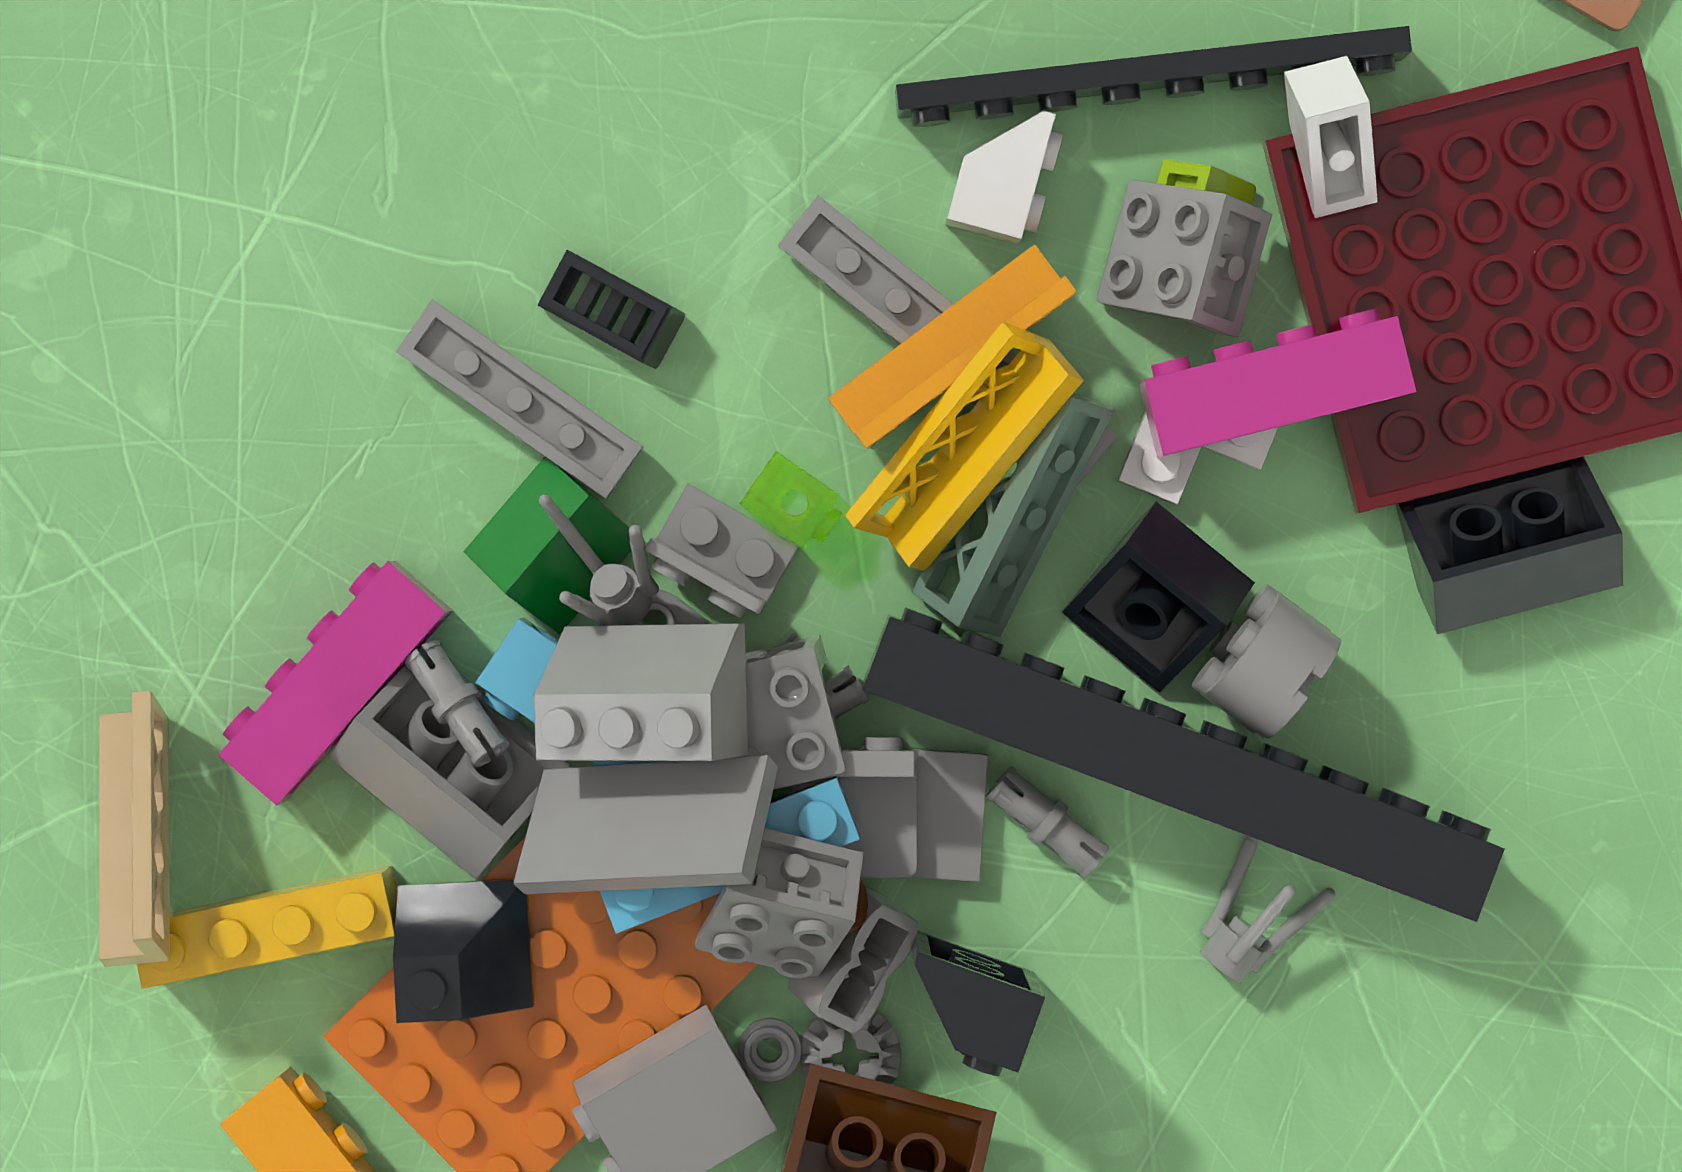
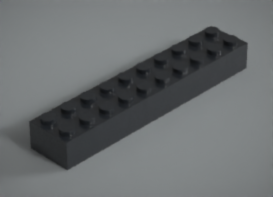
[862,607,1505,922]

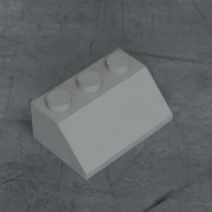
[534,623,748,761]
[329,648,571,879]

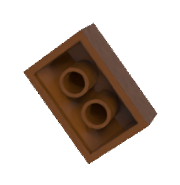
[780,1063,997,1172]

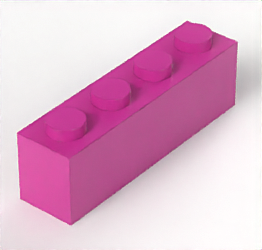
[1139,309,1417,458]
[218,561,453,806]

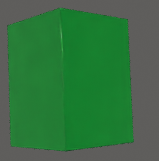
[463,457,632,634]

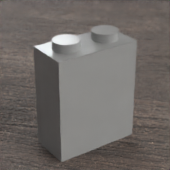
[572,1005,777,1172]

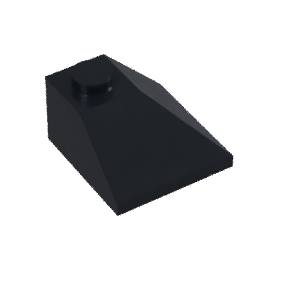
[393,879,535,1023]

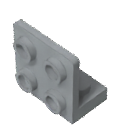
[1097,180,1272,338]
[644,483,799,618]
[741,635,846,790]
[695,828,863,978]

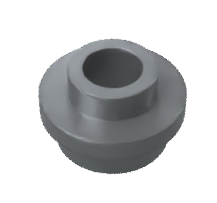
[738,1018,801,1082]

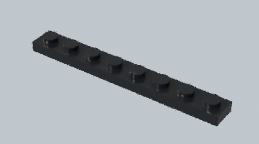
[895,26,1412,127]

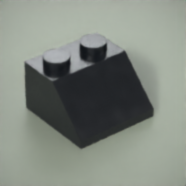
[1062,501,1255,693]

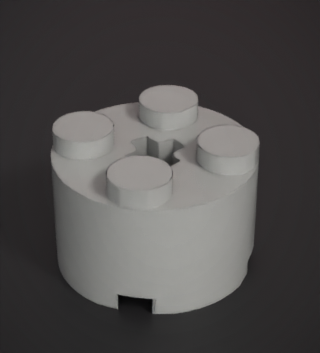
[1191,584,1341,739]

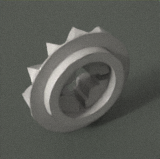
[800,1011,901,1084]

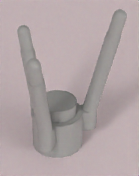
[539,494,659,626]
[1200,836,1335,983]

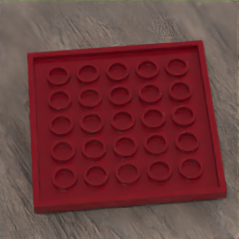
[1262,46,1682,514]

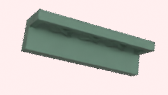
[912,393,1114,637]

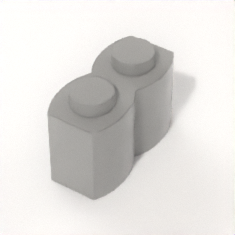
[788,885,918,1034]

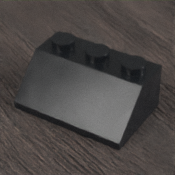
[1395,456,1623,634]
[912,930,1045,1076]

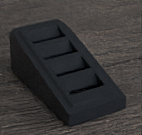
[537,249,685,369]

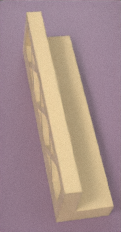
[99,691,170,967]

